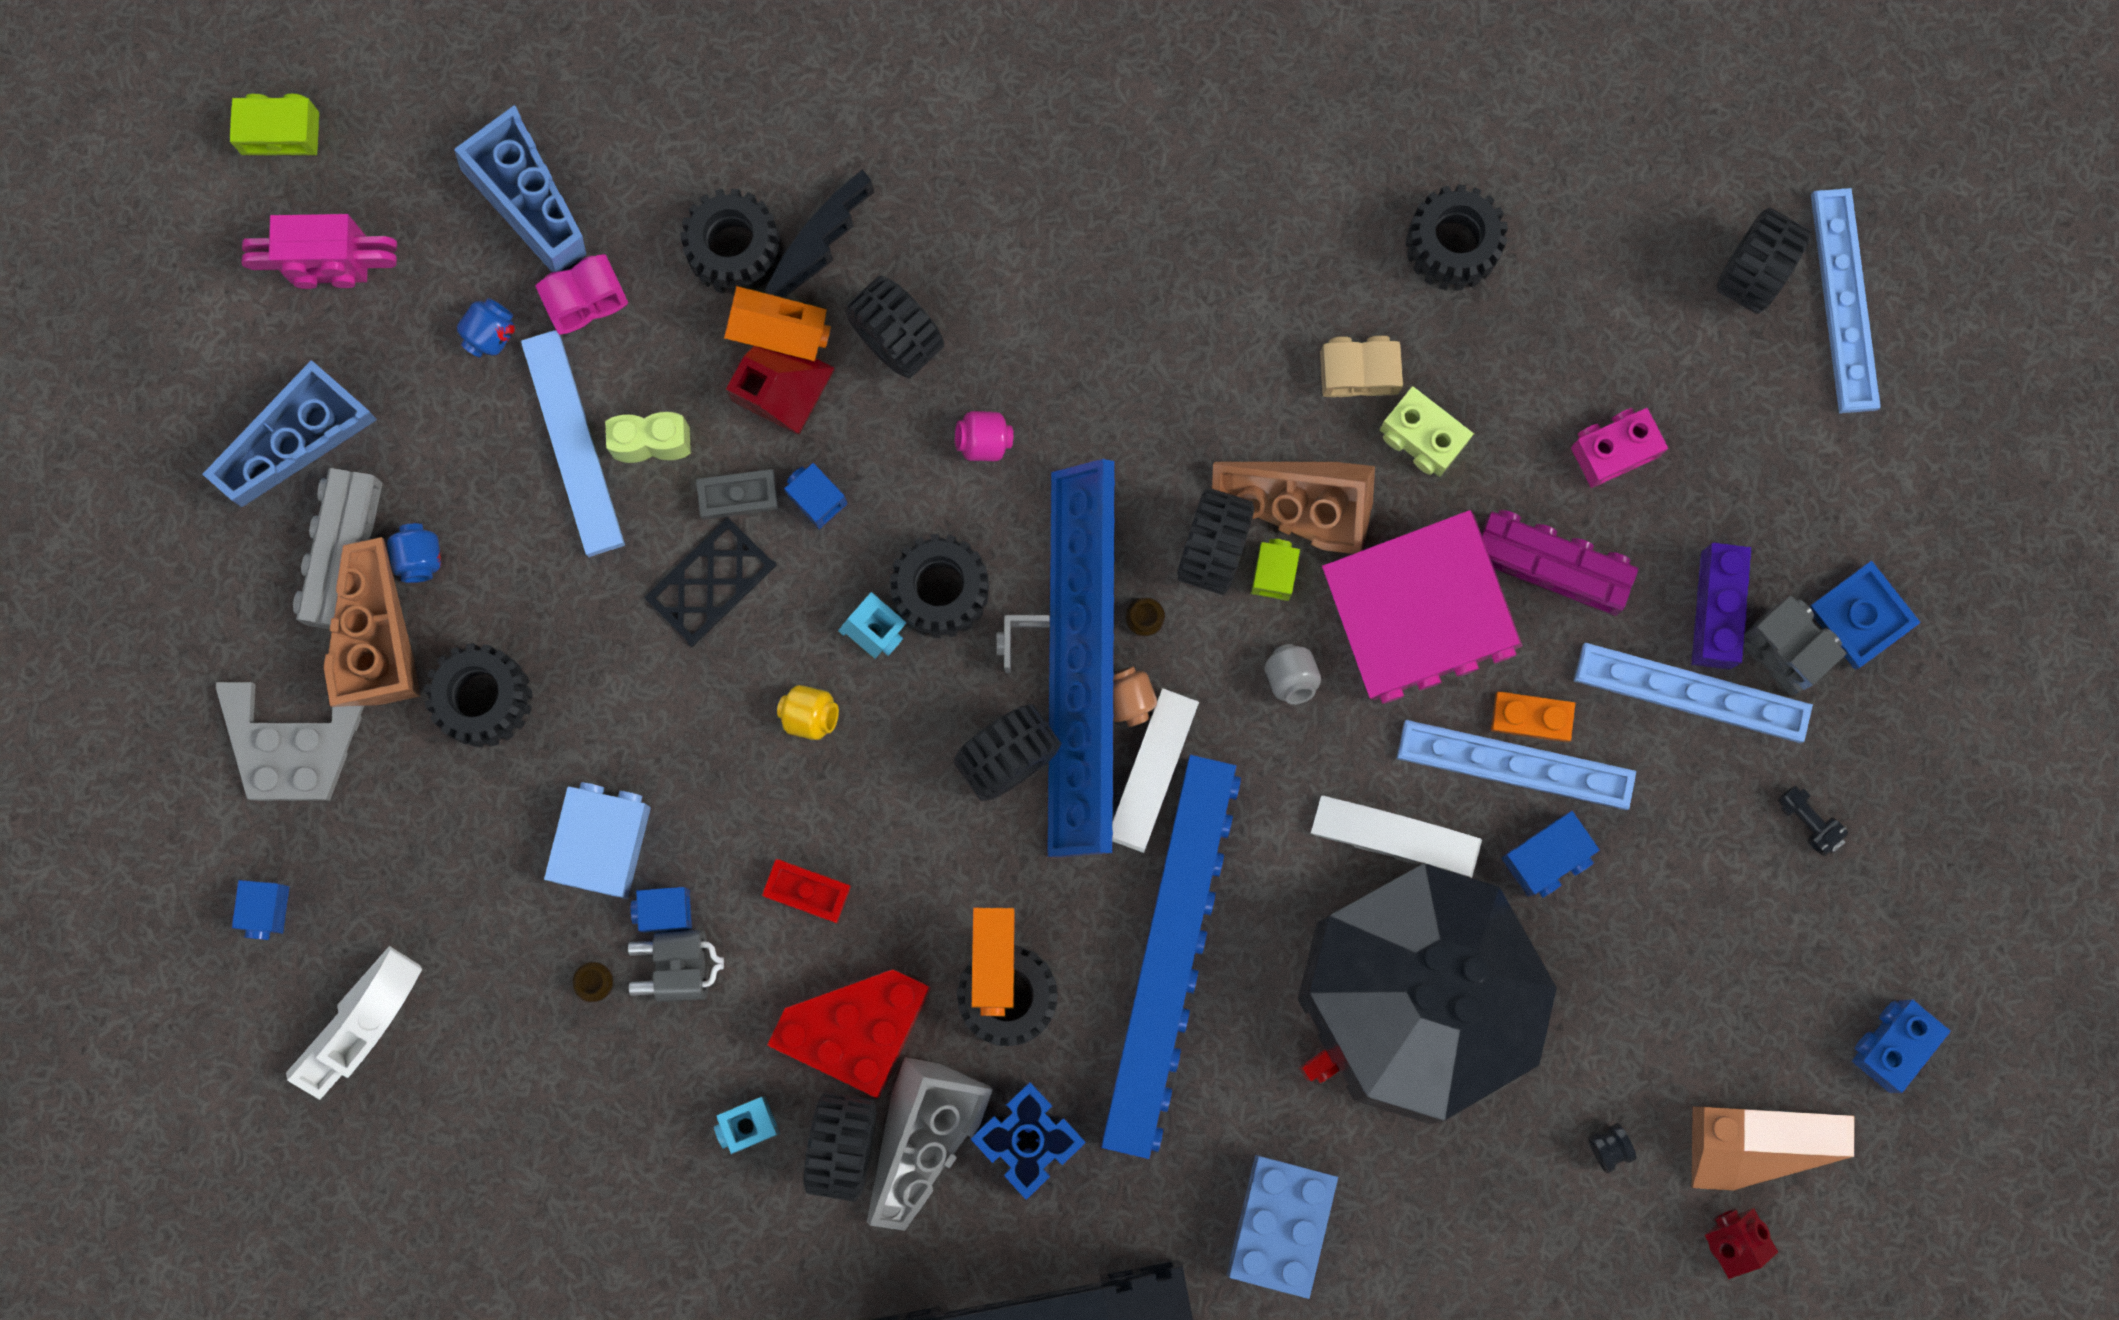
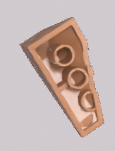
[1212,462,1375,554]
[324,537,420,707]
[1691,1106,1854,1190]

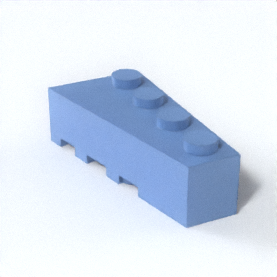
[454,105,586,272]
[202,360,377,507]

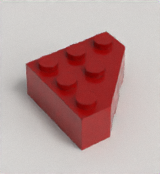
[767,969,931,1098]

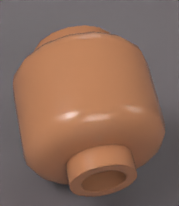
[1113,666,1157,727]

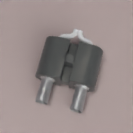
[628,929,724,1002]

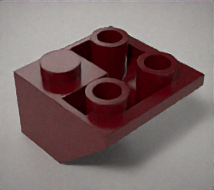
[726,346,835,435]

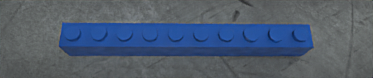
[1101,755,1241,1159]

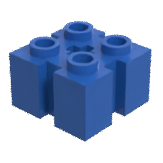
[971,1082,1086,1199]

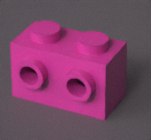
[1571,408,1668,489]

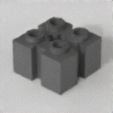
[1743,595,1847,697]

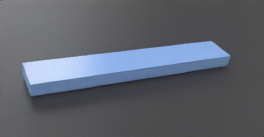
[1811,188,1881,413]
[521,330,625,557]
[1574,643,1813,743]
[1396,720,1636,810]

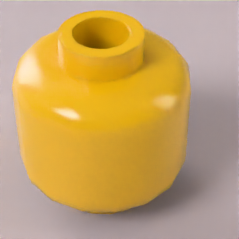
[777,685,839,740]

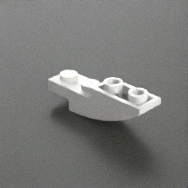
[286,946,422,1100]

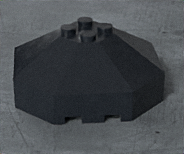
[1297,863,1557,1124]

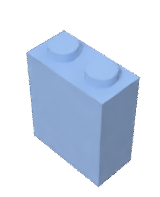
[544,782,651,899]

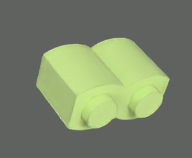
[605,412,691,463]

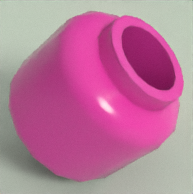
[955,411,1013,462]

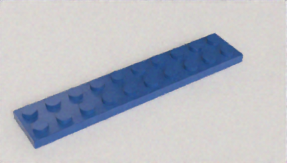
[1048,459,1115,858]

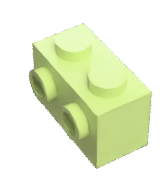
[1380,386,1474,477]

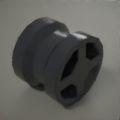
[1588,1123,1637,1173]

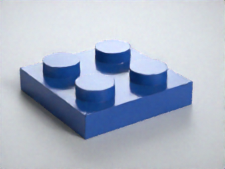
[1809,561,1921,670]

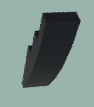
[765,169,874,298]

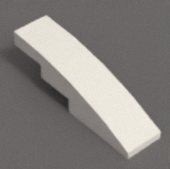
[1112,688,1199,853]
[1311,795,1482,878]

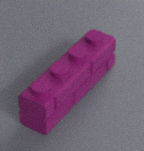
[1481,510,1638,616]

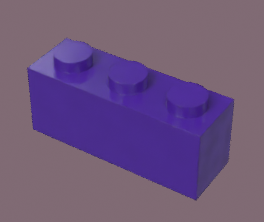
[1691,543,1751,670]

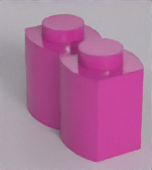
[535,254,628,335]

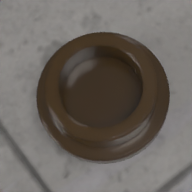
[1126,597,1165,637]
[573,962,614,1002]

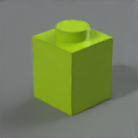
[1251,539,1300,601]

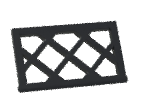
[644,517,777,647]

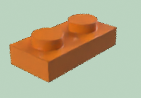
[1491,691,1575,743]

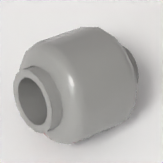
[1265,644,1321,705]

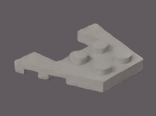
[216,682,364,801]

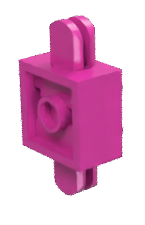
[241,214,397,289]

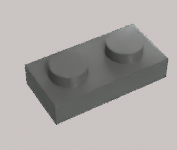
[696,469,779,520]

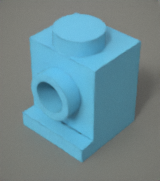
[838,592,907,659]
[714,1096,780,1154]

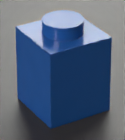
[784,463,847,529]
[232,880,290,940]
[631,887,692,933]

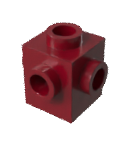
[1704,1208,1778,1279]

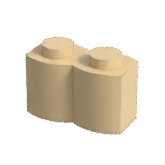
[1320,336,1403,397]

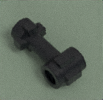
[1778,785,1848,856]

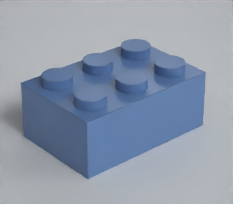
[1226,1155,1338,1299]

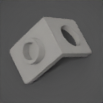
[997,615,1050,673]

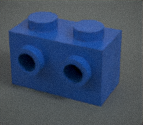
[1852,999,1951,1093]

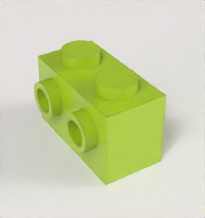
[230,94,319,155]

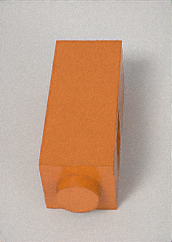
[724,286,831,361]
[972,908,1015,1016]

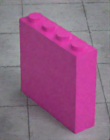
[1322,510,1523,704]

